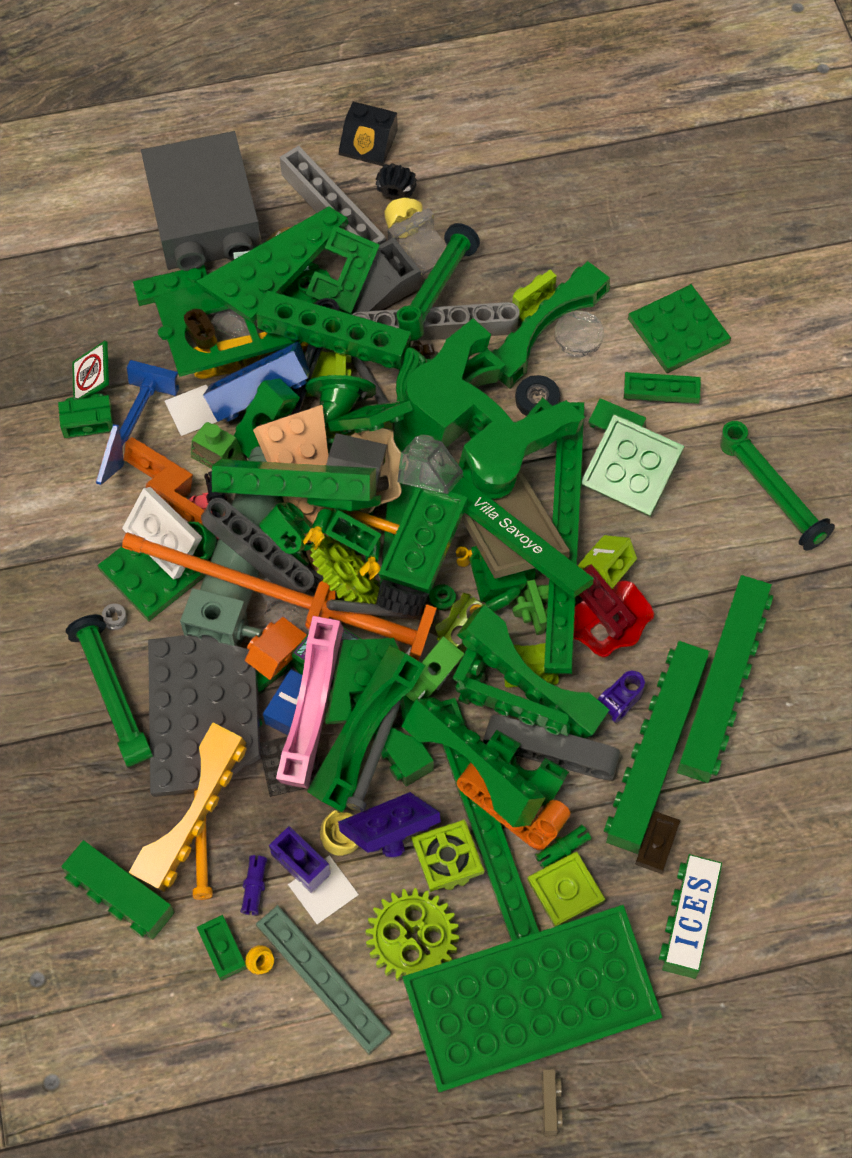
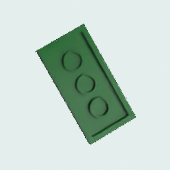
[378,482,469,594]

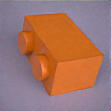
[245,617,307,680]

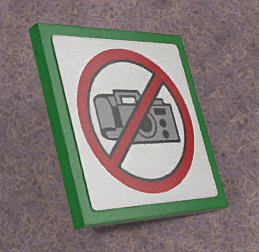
[72,341,109,399]

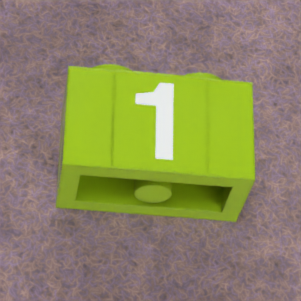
[578,535,637,589]

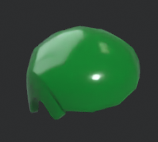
[187,522,217,560]

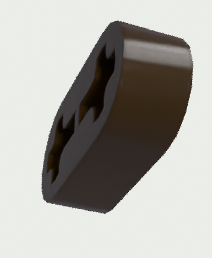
[184,309,218,349]

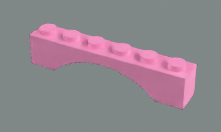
[276,616,344,789]

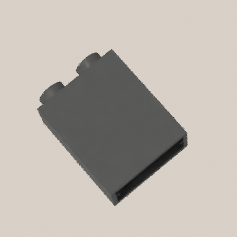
[141,131,261,271]

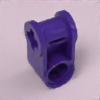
[597,671,645,723]

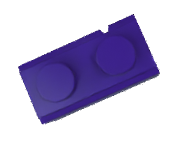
[269,826,331,893]

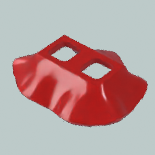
[574,580,655,657]

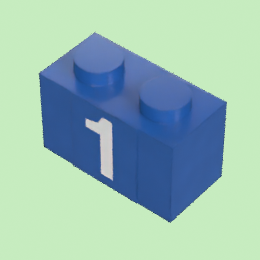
[263,669,303,735]

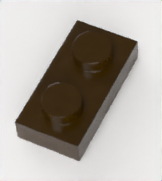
[635,811,681,874]

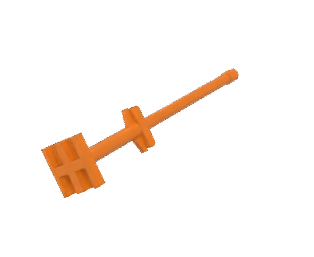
[122,532,437,661]

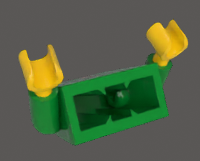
[303,508,381,580]
[456,546,535,614]

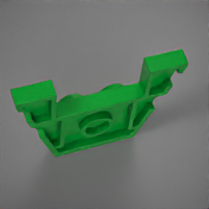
[325,638,422,724]

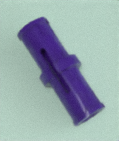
[240,855,267,916]

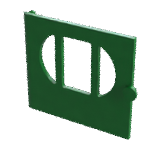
[154,286,303,377]

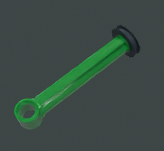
[396,223,480,341]
[720,421,835,551]
[66,614,153,768]

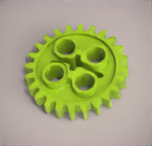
[310,535,380,604]
[365,888,459,981]

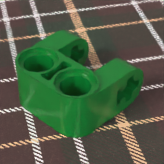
[259,502,313,554]

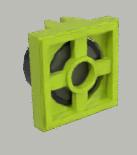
[411,819,484,892]

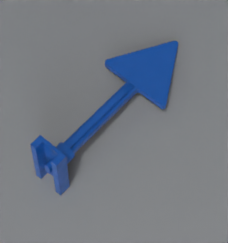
[96,360,179,485]

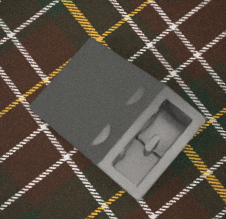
[352,237,421,314]

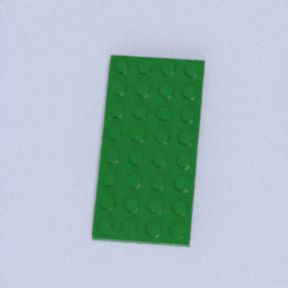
[402,904,663,1093]

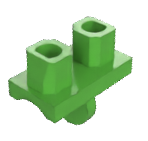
[512,580,549,635]

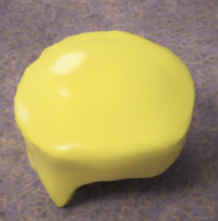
[384,198,423,236]
[320,810,359,856]

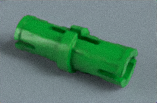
[535,824,592,869]

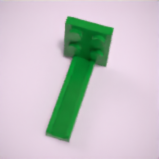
[453,648,570,736]

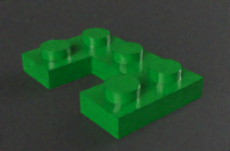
[305,225,380,314]

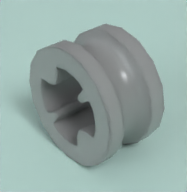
[102,604,127,630]

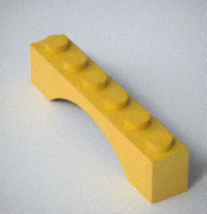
[129,723,247,892]

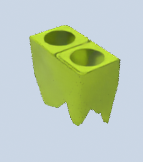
[435,593,493,652]

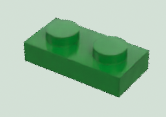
[197,915,247,981]

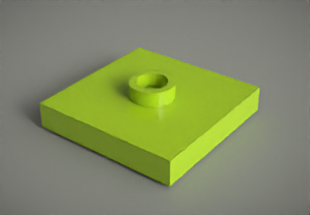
[527,851,605,927]

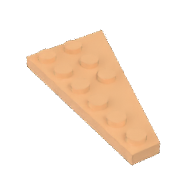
[253,405,334,571]

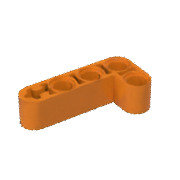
[457,762,570,850]

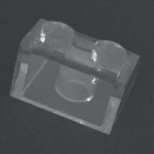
[397,435,463,494]

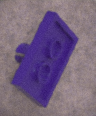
[338,792,441,857]

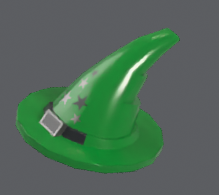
[306,375,377,428]

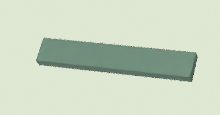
[256,905,391,1055]

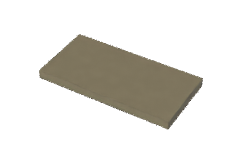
[435,459,570,579]

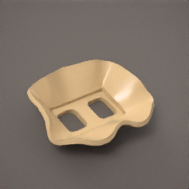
[351,428,406,514]

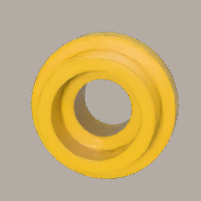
[245,945,274,975]

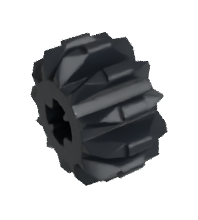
[375,163,417,200]

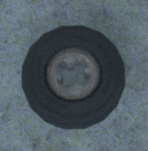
[515,375,560,416]

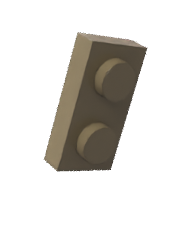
[542,1070,563,1137]

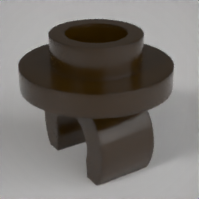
[410,341,435,359]

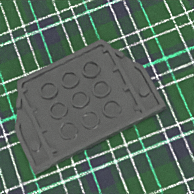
[148,635,261,797]

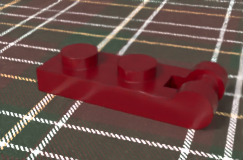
[579,564,636,640]

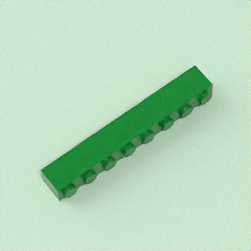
[677,575,774,783]
[604,641,710,854]

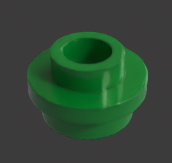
[429,584,456,610]

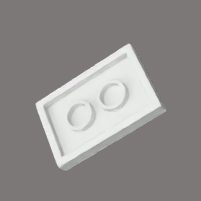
[122,487,202,579]

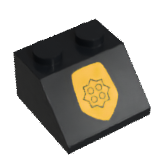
[338,101,398,166]

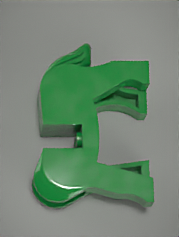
[396,318,585,500]

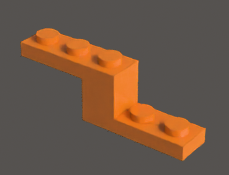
[124,437,204,523]

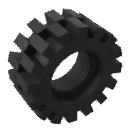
[376,580,428,616]

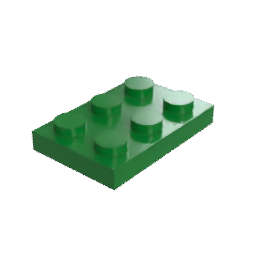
[327,400,413,434]

